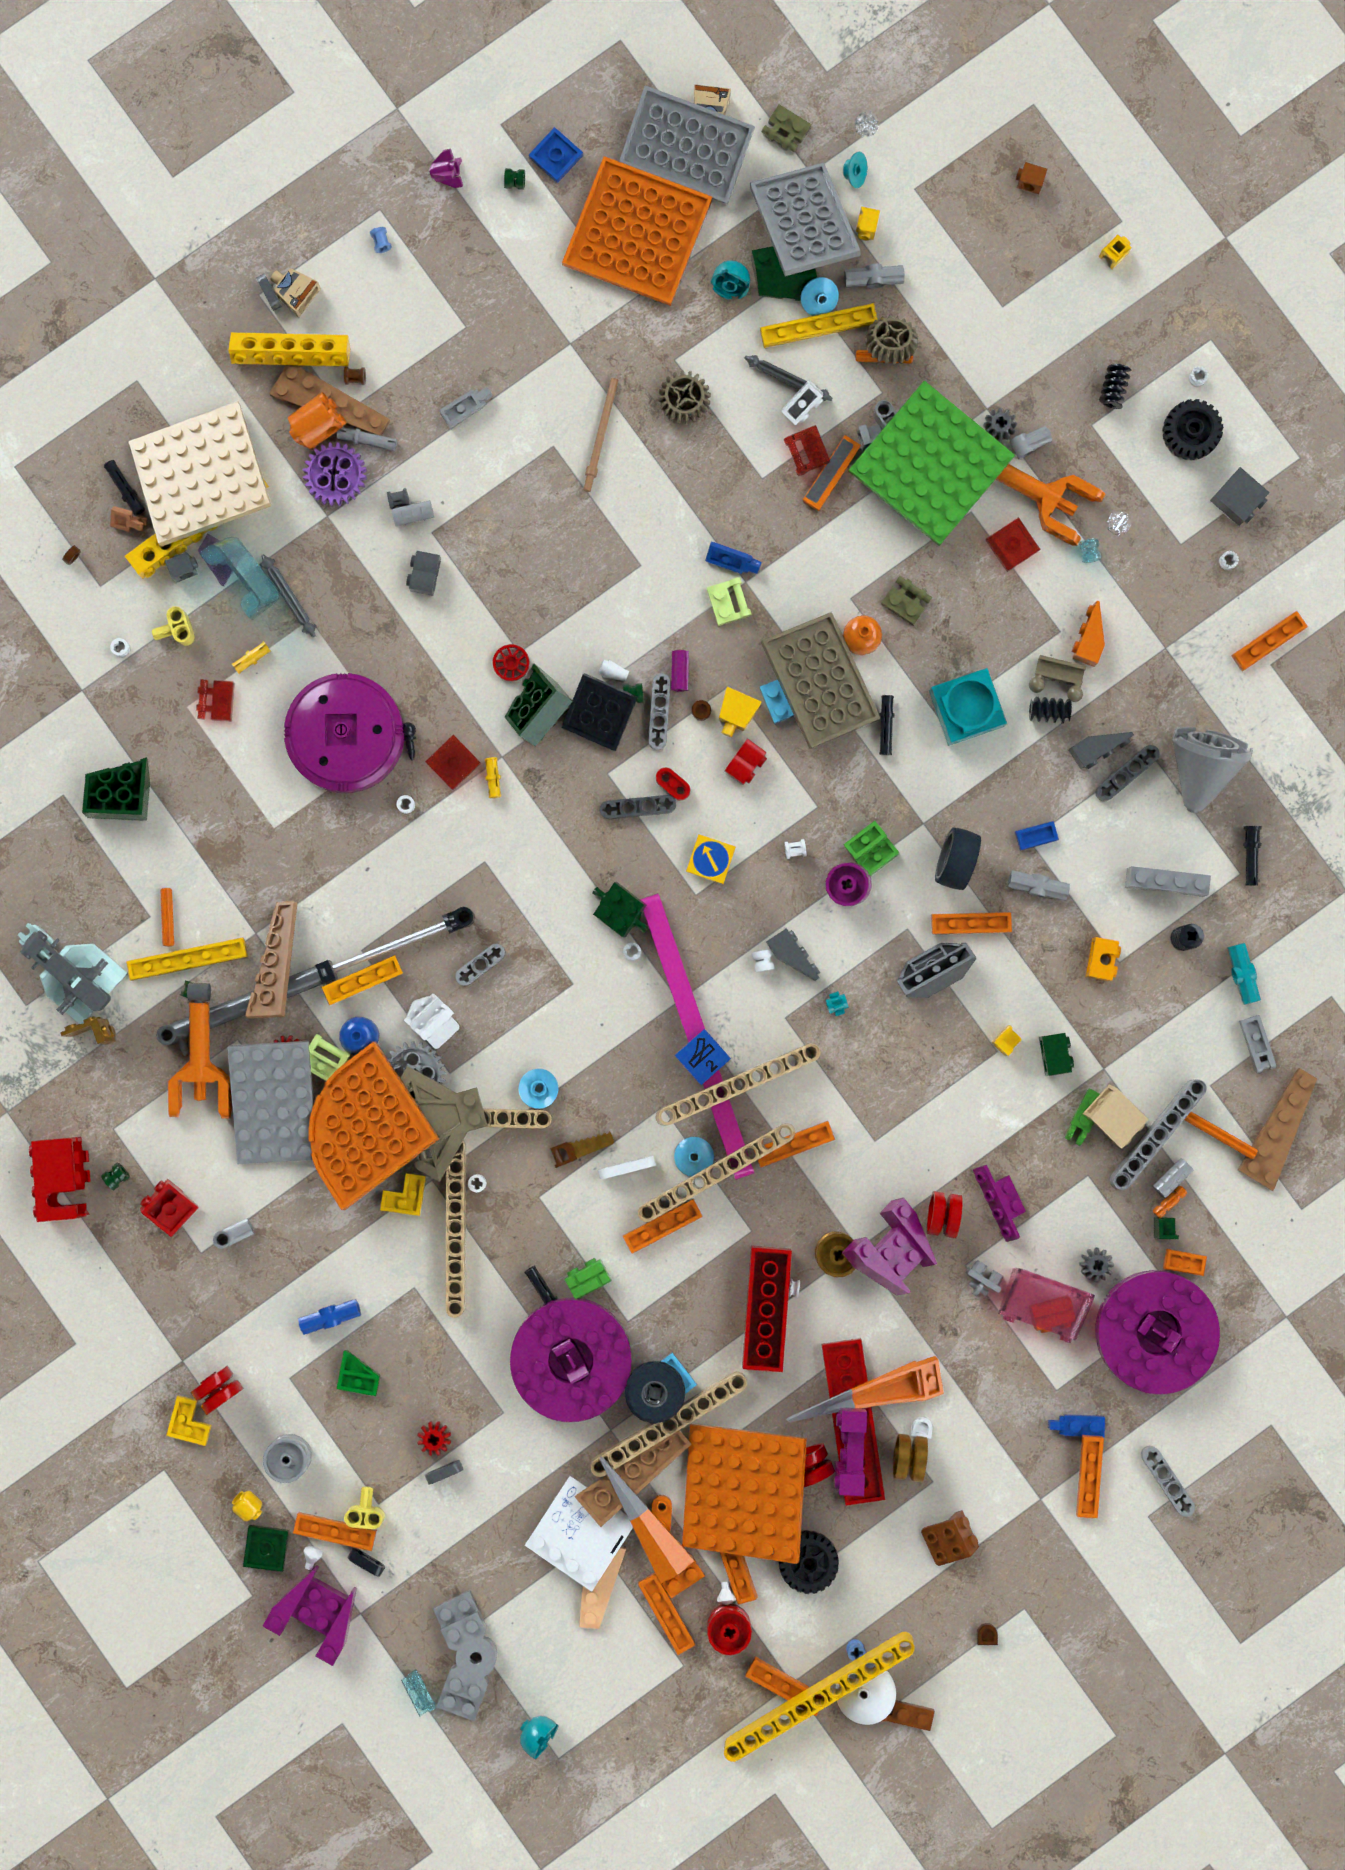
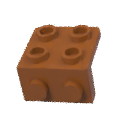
[921,1510,979,1566]

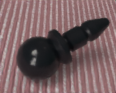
[402,722,416,761]

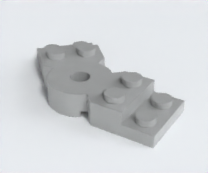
[433,1590,497,1721]

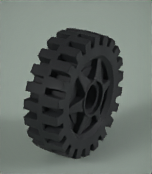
[1162,399,1224,460]
[779,1530,839,1594]

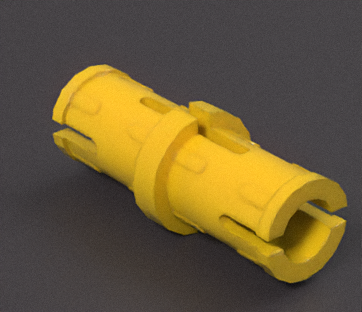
[232,641,271,674]
[485,757,501,798]

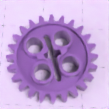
[303,442,367,506]

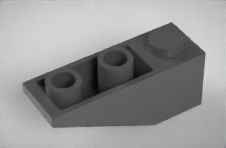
[1068,732,1134,769]
[766,928,820,981]

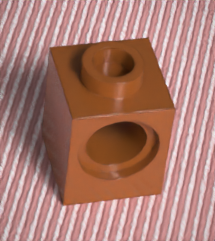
[1015,162,1047,194]

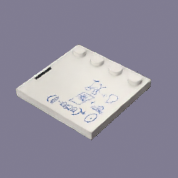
[525,1476,633,1592]

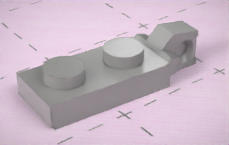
[439,387,493,429]

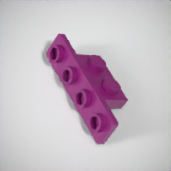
[973,1165,1026,1242]

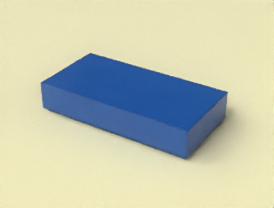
[1015,821,1059,851]

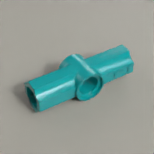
[1227,943,1261,1005]

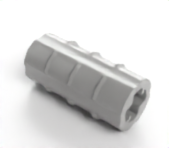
[392,500,434,526]
[1153,1158,1194,1198]

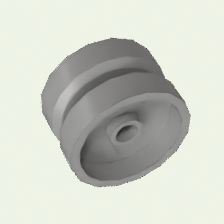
[263,1434,312,1483]

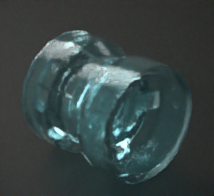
[1079,538,1102,563]

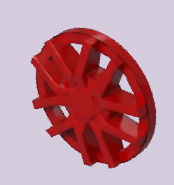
[493,644,530,681]

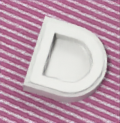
[911,1416,933,1439]

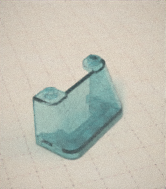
[199,537,280,620]

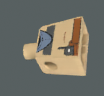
[694,84,731,115]
[270,269,321,318]

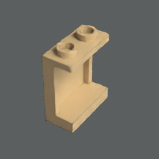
[1083,1084,1149,1149]

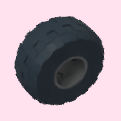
[625,1361,685,1424]

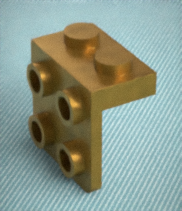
[60,1016,116,1044]

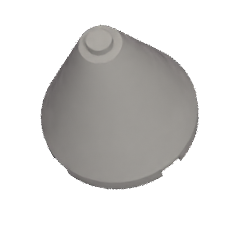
[1172,727,1253,813]

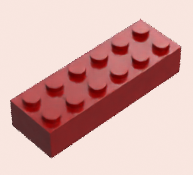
[742,1246,792,1372]

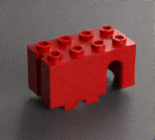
[29,1137,91,1222]

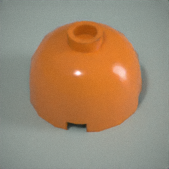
[843,615,882,656]

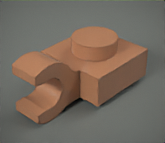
[110,506,147,532]

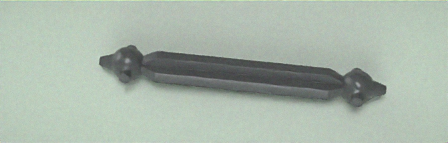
[744,355,833,401]
[260,554,317,638]

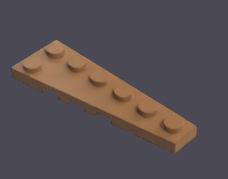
[269,365,390,436]
[245,901,298,1019]
[1238,1068,1317,1191]
[574,1430,691,1527]

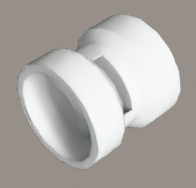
[752,949,775,973]

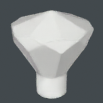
[304,1546,323,1570]
[717,1582,736,1605]

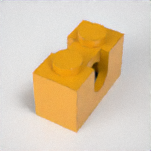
[1085,937,1121,981]

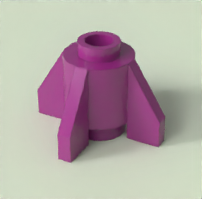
[429,148,463,188]

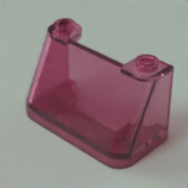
[998,1268,1095,1343]

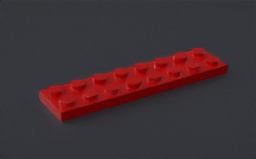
[821,1338,885,1506]

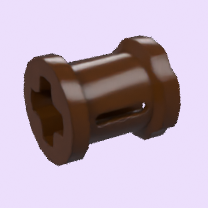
[344,367,366,385]

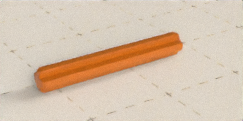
[1184,1112,1258,1159]

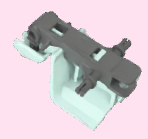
[18,923,128,1024]

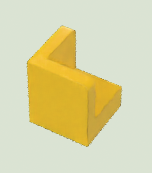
[991,1025,1022,1056]

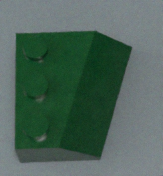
[751,246,820,302]
[505,663,573,747]
[82,757,150,821]

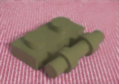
[761,104,812,152]
[881,576,932,626]

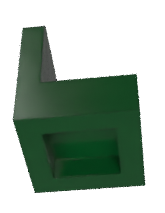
[1154,1217,1179,1239]

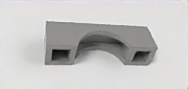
[1125,866,1211,897]

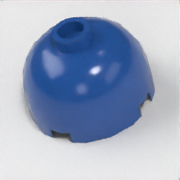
[339,1017,380,1056]

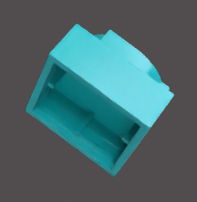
[929,668,1007,746]

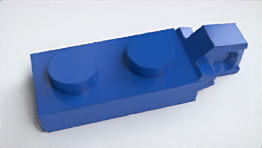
[705,541,762,574]
[1048,1414,1105,1437]

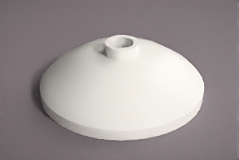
[836,1663,896,1725]

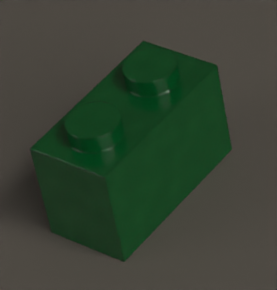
[1039,1033,1074,1076]

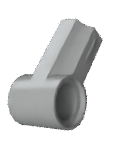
[1010,426,1052,459]
[213,1218,255,1249]

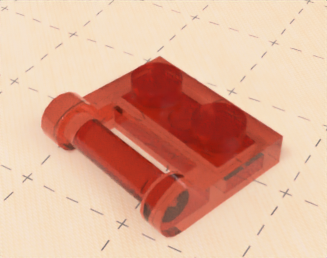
[784,425,830,476]

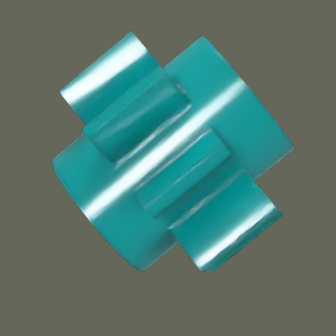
[825,991,849,1016]

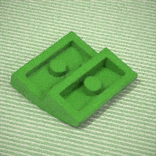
[844,821,899,876]

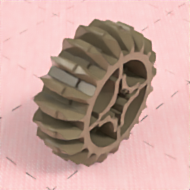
[865,315,918,365]
[658,370,711,424]

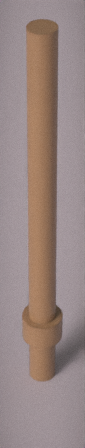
[583,378,619,492]

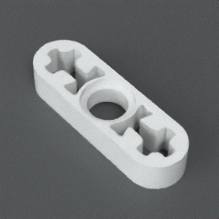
[598,1155,656,1180]

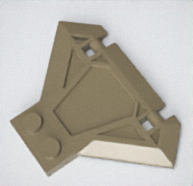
[400,1066,488,1182]

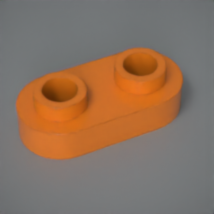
[652,1495,672,1532]

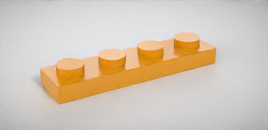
[321,955,403,1005]

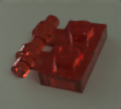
[196,679,235,722]

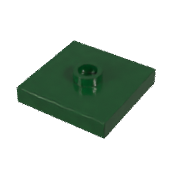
[243,1525,289,1572]

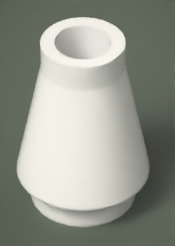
[598,660,629,682]

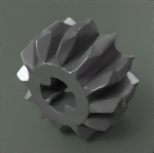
[983,408,1017,442]
[1079,1247,1114,1282]

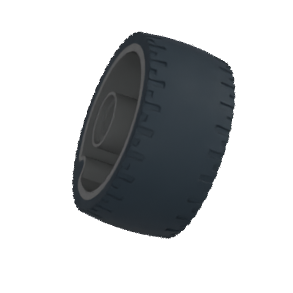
[935,827,981,890]

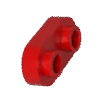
[656,767,690,801]

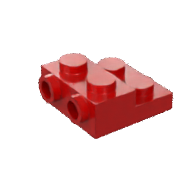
[140,1179,199,1237]

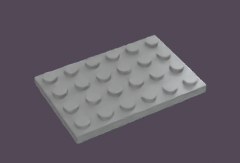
[619,85,755,204]
[750,163,860,276]
[227,1041,314,1164]

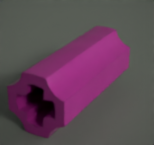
[671,650,689,692]

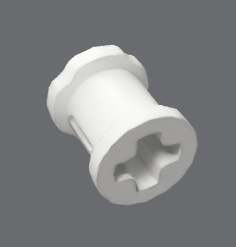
[784,839,807,859]

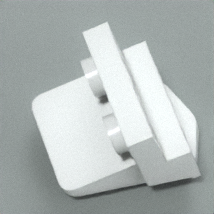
[404,994,459,1049]

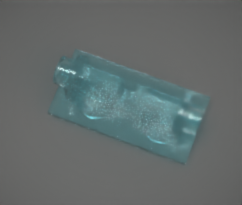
[401,1669,436,1717]

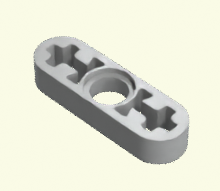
[455,944,506,986]

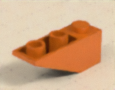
[1071,601,1105,667]

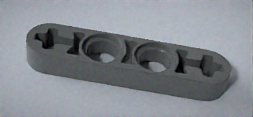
[1095,745,1160,802]
[600,795,676,819]

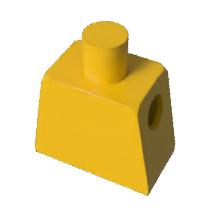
[719,687,761,738]

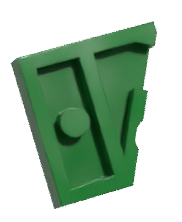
[336,1350,381,1396]

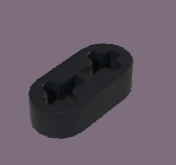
[347,1548,385,1577]

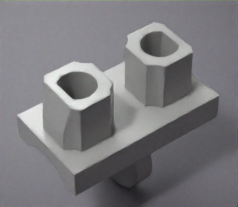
[965,1260,1004,1296]

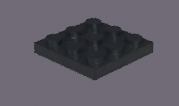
[562,673,638,751]

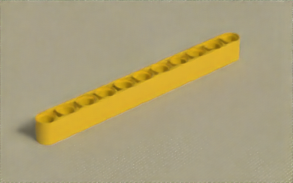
[724,1632,914,1762]

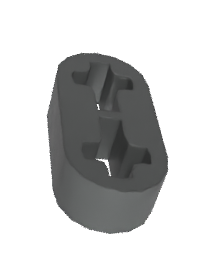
[256,273,282,311]
[425,1460,464,1485]

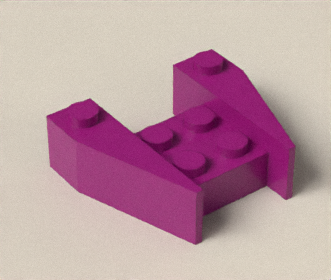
[842,1197,937,1296]
[834,1408,867,1496]
[262,1565,357,1666]

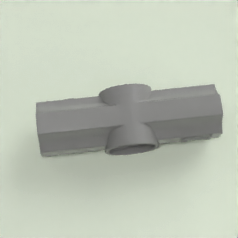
[844,264,905,289]
[1007,870,1070,901]

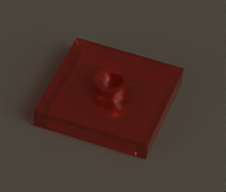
[986,517,1041,572]
[425,734,481,790]

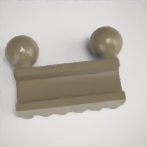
[1029,655,1086,702]

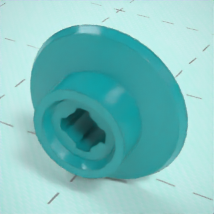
[843,151,868,188]

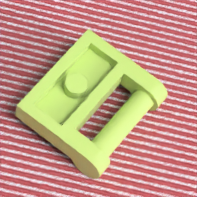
[707,577,752,626]
[309,1034,351,1081]

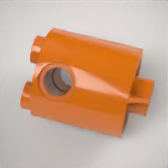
[288,392,347,449]

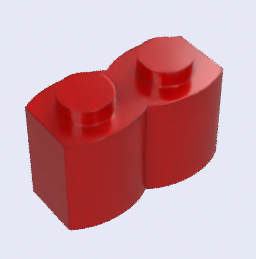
[724,738,767,785]

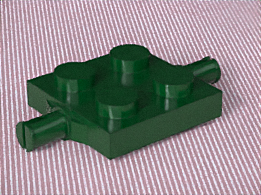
[592,882,649,937]

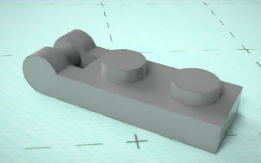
[1239,1015,1276,1074]

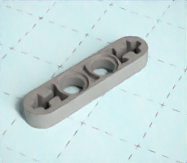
[649,673,670,751]
[1141,1446,1195,1517]

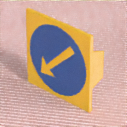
[686,834,736,884]

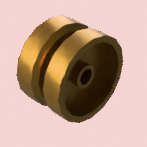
[815,1231,855,1277]
[893,1433,928,1482]

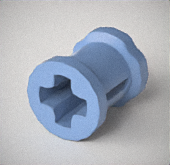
[370,227,392,253]
[846,1639,866,1661]

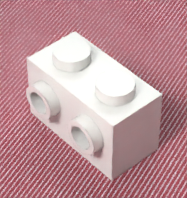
[781,380,823,425]

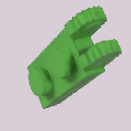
[1065,1088,1100,1146]

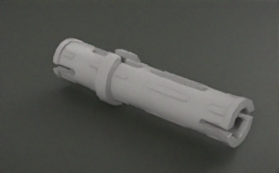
[337,427,397,451]

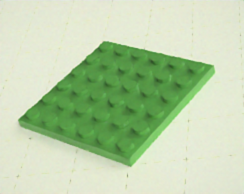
[848,381,1015,546]

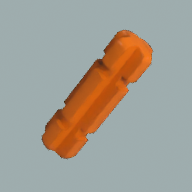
[1153,1186,1187,1218]

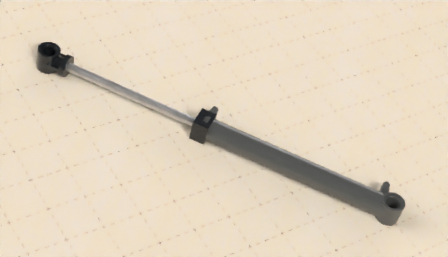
[156,907,475,1056]

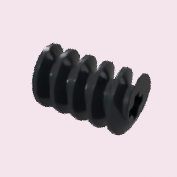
[1099,364,1132,409]
[1029,696,1072,724]
[1170,923,1204,951]

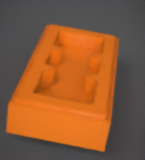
[1163,1249,1207,1276]

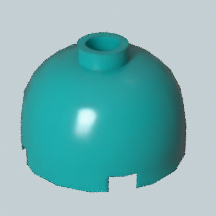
[711,260,750,300]
[520,1716,559,1759]

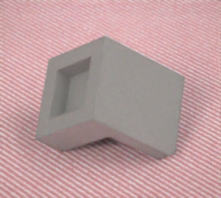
[857,424,881,450]

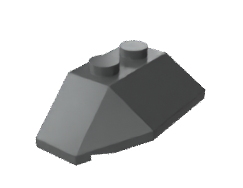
[897,943,977,998]

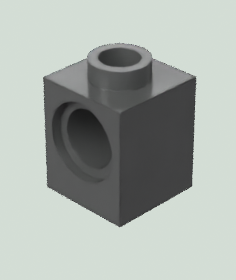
[165,552,198,583]

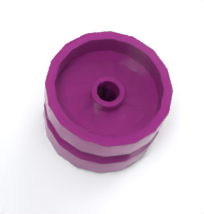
[825,863,872,906]

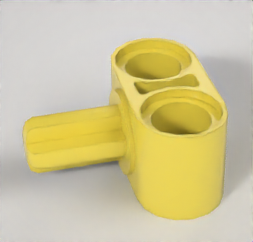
[152,606,195,646]
[344,1486,385,1529]

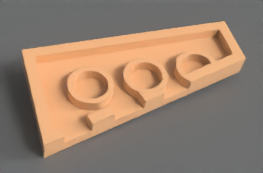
[579,1547,626,1629]

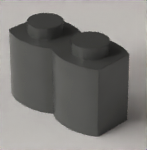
[406,551,441,596]

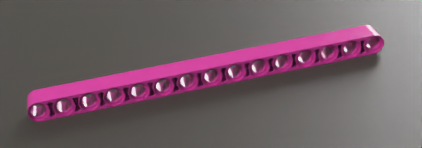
[640,893,754,1180]

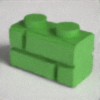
[565,1258,612,1299]

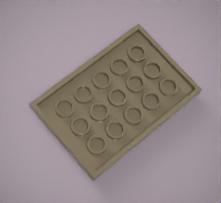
[761,612,881,749]

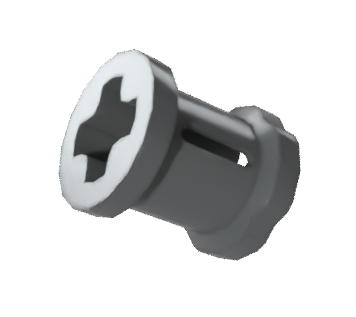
[387,488,410,509]

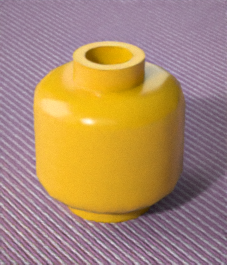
[232,1491,262,1522]

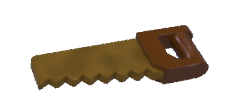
[550,1131,614,1168]

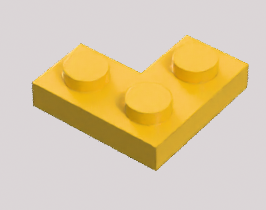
[380,1173,426,1216]
[166,1395,212,1446]

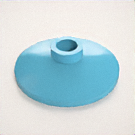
[801,277,839,316]
[519,1069,558,1109]
[674,1137,714,1176]

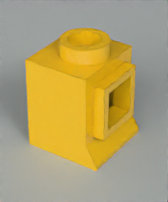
[856,206,880,241]
[1099,234,1132,270]

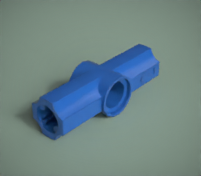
[298,1299,361,1335]

